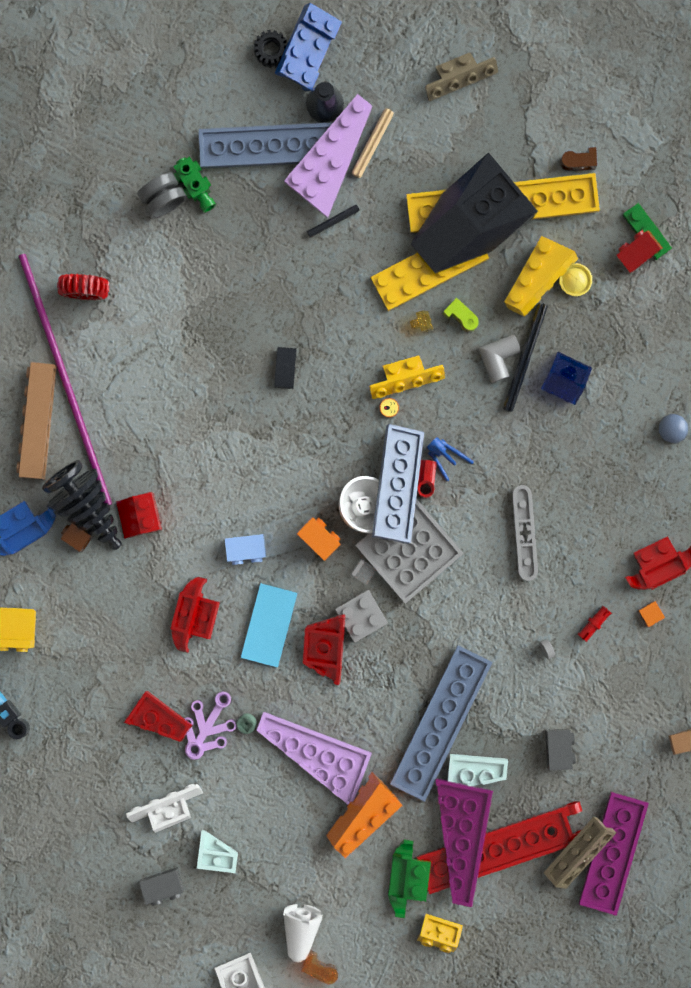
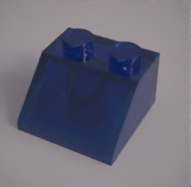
[541,352,592,405]

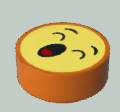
[380,398,399,418]

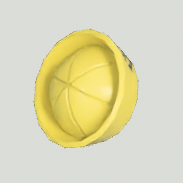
[559,263,592,296]

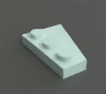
[447,754,508,786]

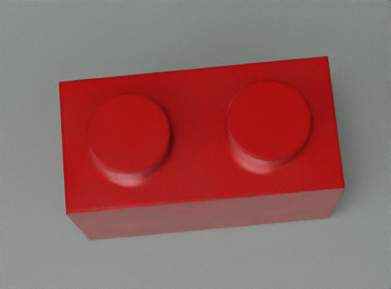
[616,230,663,273]

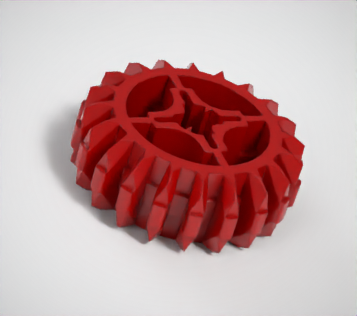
[57,274,110,301]

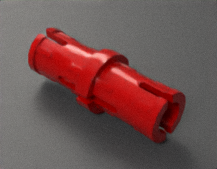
[577,605,612,642]

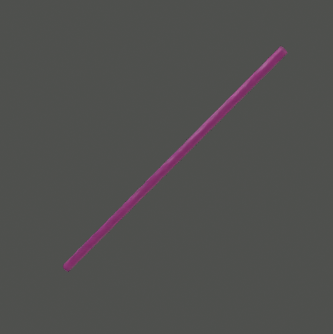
[18,254,112,506]

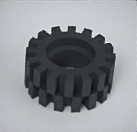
[254,30,288,68]

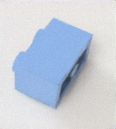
[225,534,266,565]

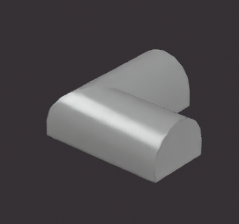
[478,334,521,384]

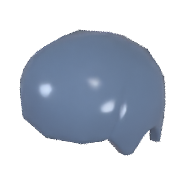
[659,414,688,444]

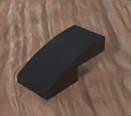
[274,347,297,389]

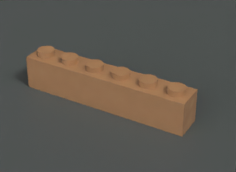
[16,362,57,480]

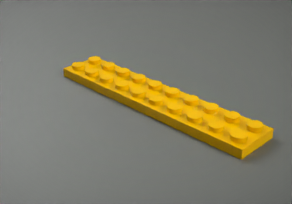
[406,173,600,233]

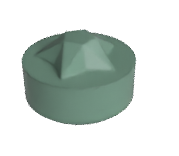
[236,713,257,734]

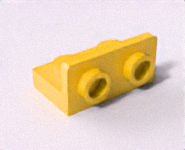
[417,914,463,953]

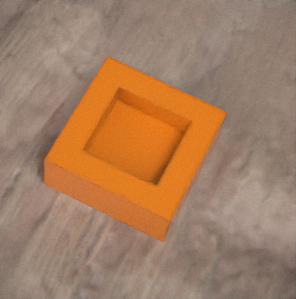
[638,601,665,627]

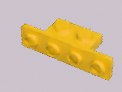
[369,355,445,399]

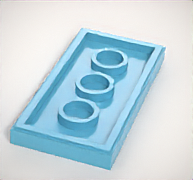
[241,583,298,668]

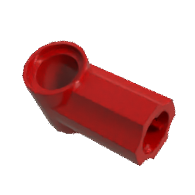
[417,460,437,499]

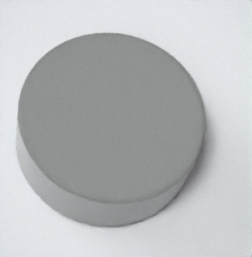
[540,639,555,660]

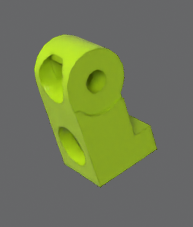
[442,298,479,332]

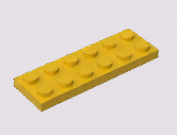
[371,253,489,311]

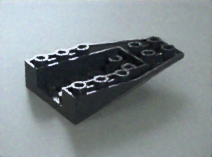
[411,152,538,274]

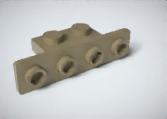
[425,52,498,101]

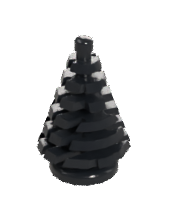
[42,460,122,550]

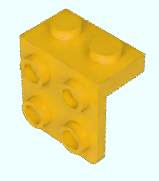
[0,608,36,652]

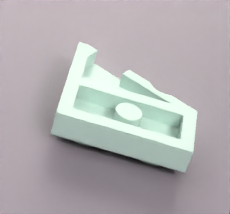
[197,830,238,873]

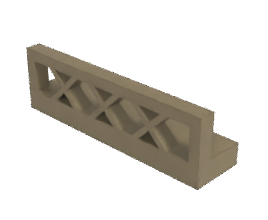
[544,817,616,889]

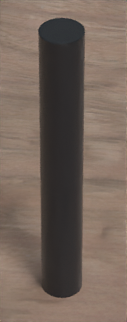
[306,204,360,238]

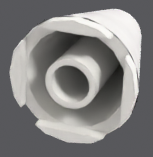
[283,904,322,962]

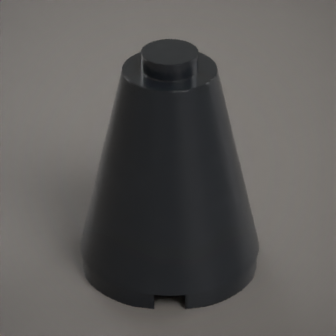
[306,82,344,123]

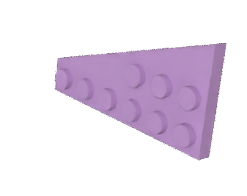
[284,94,372,218]
[257,712,372,805]

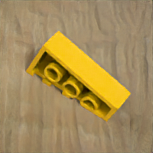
[504,236,578,317]

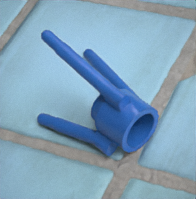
[427,437,474,481]

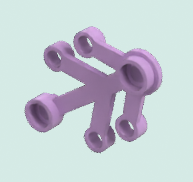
[184,691,237,760]

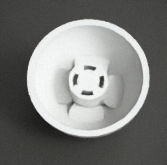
[339,476,379,533]

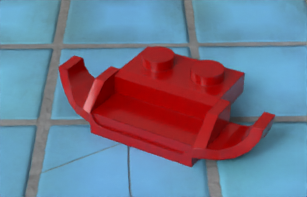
[625,536,691,590]
[170,577,220,653]

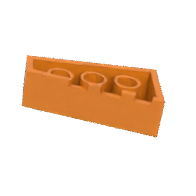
[326,772,403,858]

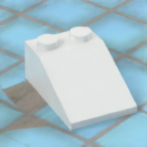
[215,953,265,988]

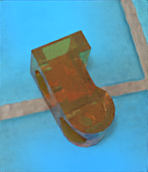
[301,950,338,984]

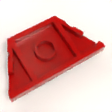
[303,614,346,685]

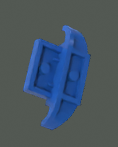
[0,501,56,556]

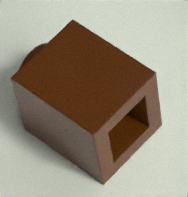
[61,523,93,552]

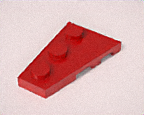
[124,691,193,741]

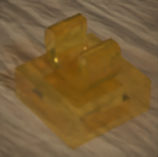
[410,310,434,332]

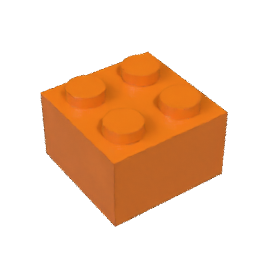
[297,517,341,561]

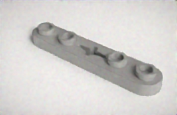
[512,485,538,581]

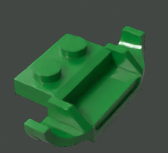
[388,840,431,918]

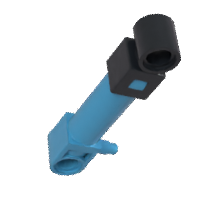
[0,692,30,739]

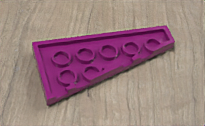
[436,779,493,908]

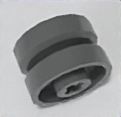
[137,173,187,219]

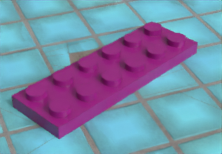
[579,791,649,916]

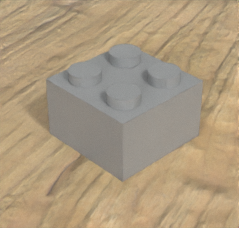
[335,590,388,642]

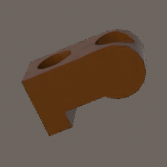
[560,147,597,171]

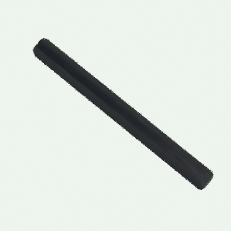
[503,303,548,412]

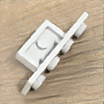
[126,784,203,833]

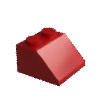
[116,492,162,539]

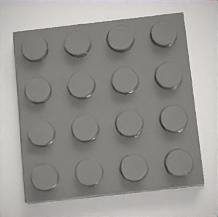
[355,499,464,604]

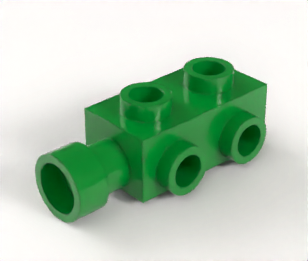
[173,156,216,213]

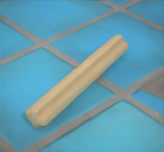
[352,108,394,178]

